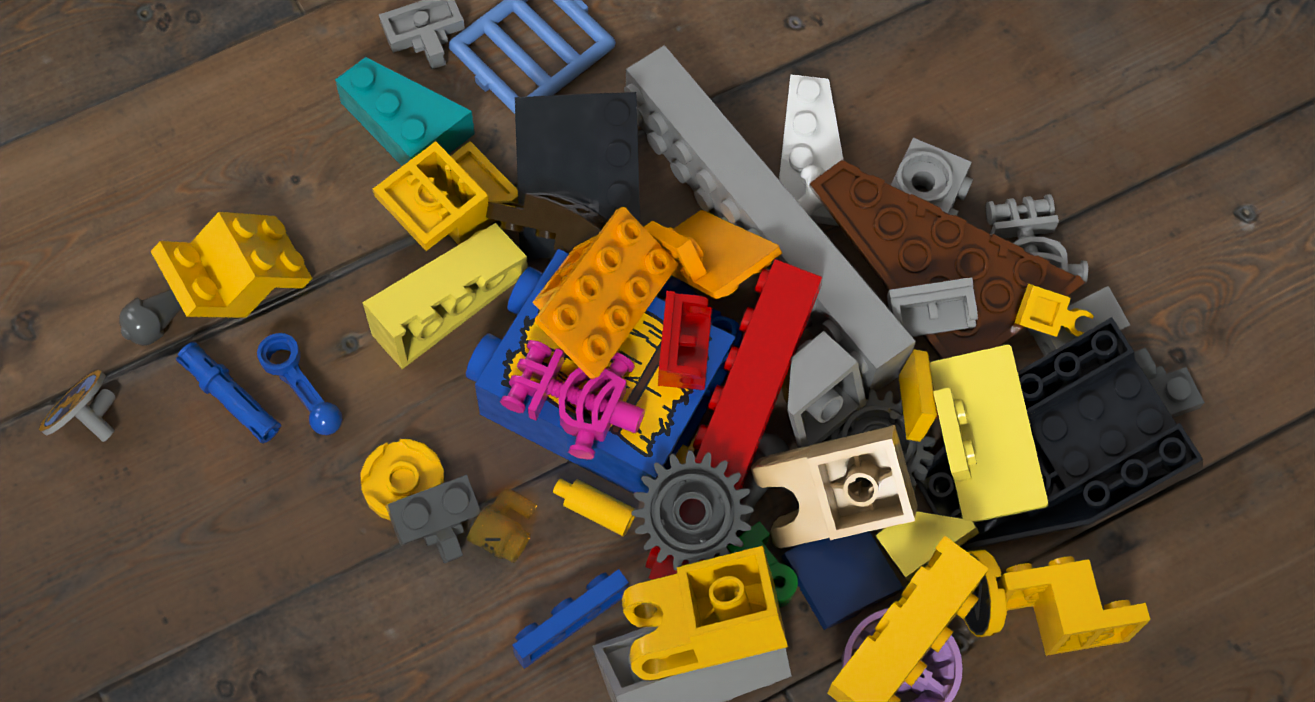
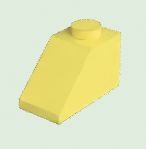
[875,512,979,582]

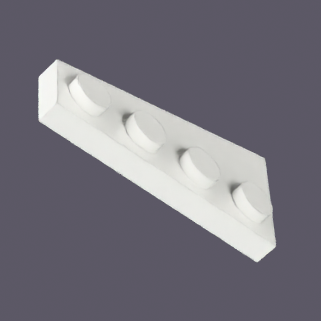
[779,74,843,226]

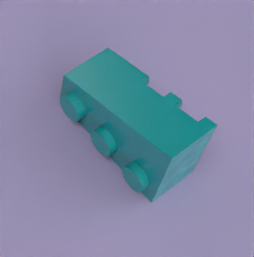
[335,57,475,166]

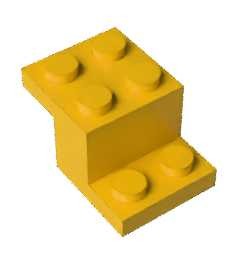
[373,141,518,251]
[151,212,313,318]
[997,556,1150,656]

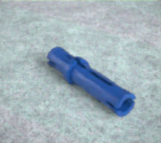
[176,341,281,444]

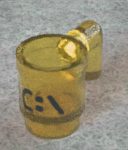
[467,489,537,563]

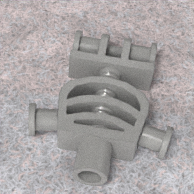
[986,194,1088,285]

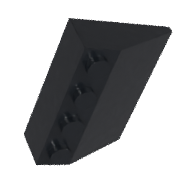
[515,92,640,258]

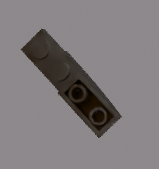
[486,193,608,253]

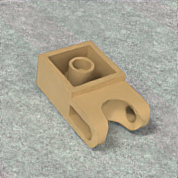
[751,425,918,548]

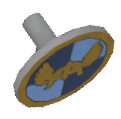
[39,370,116,442]

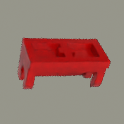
[658,291,712,390]

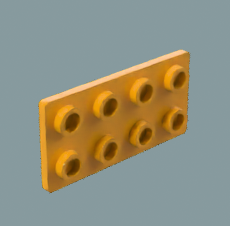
[532,207,678,379]
[644,210,782,299]

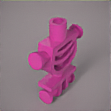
[500,340,645,460]

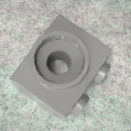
[891,138,973,216]

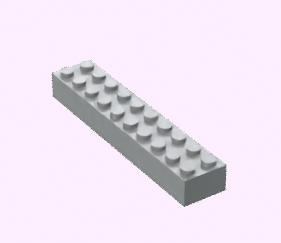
[624,45,916,399]

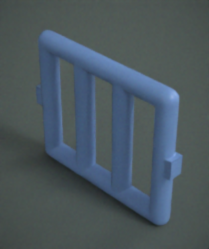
[449,0,616,114]

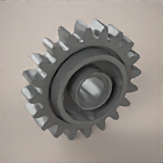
[824,389,935,491]
[631,451,753,571]

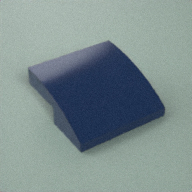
[781,531,903,630]

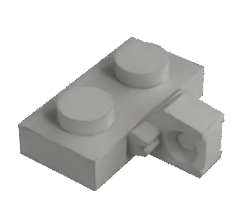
[379,0,465,70]

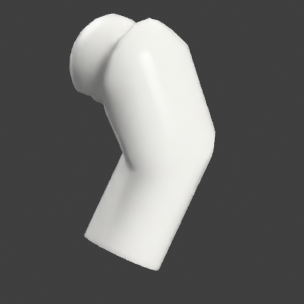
[797,165,826,216]

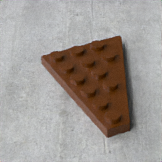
[809,160,1085,359]

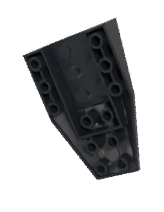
[914,317,1203,550]

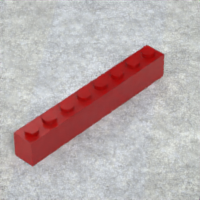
[645,259,822,580]

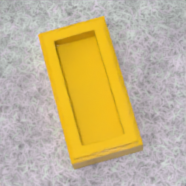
[899,349,937,442]

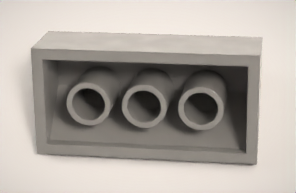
[592,626,792,702]

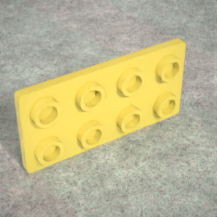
[930,345,1048,523]

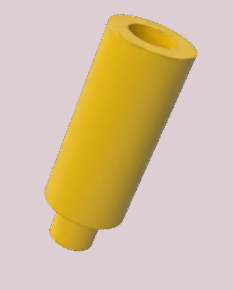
[553,478,636,537]

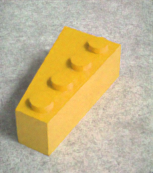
[827,536,989,702]

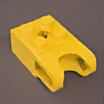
[622,546,788,680]

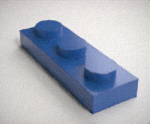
[512,569,629,669]

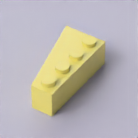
[362,223,528,369]

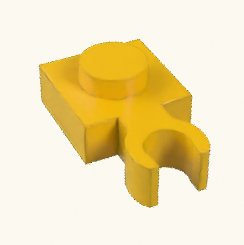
[1014,284,1094,337]

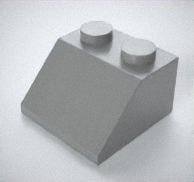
[787,331,867,448]

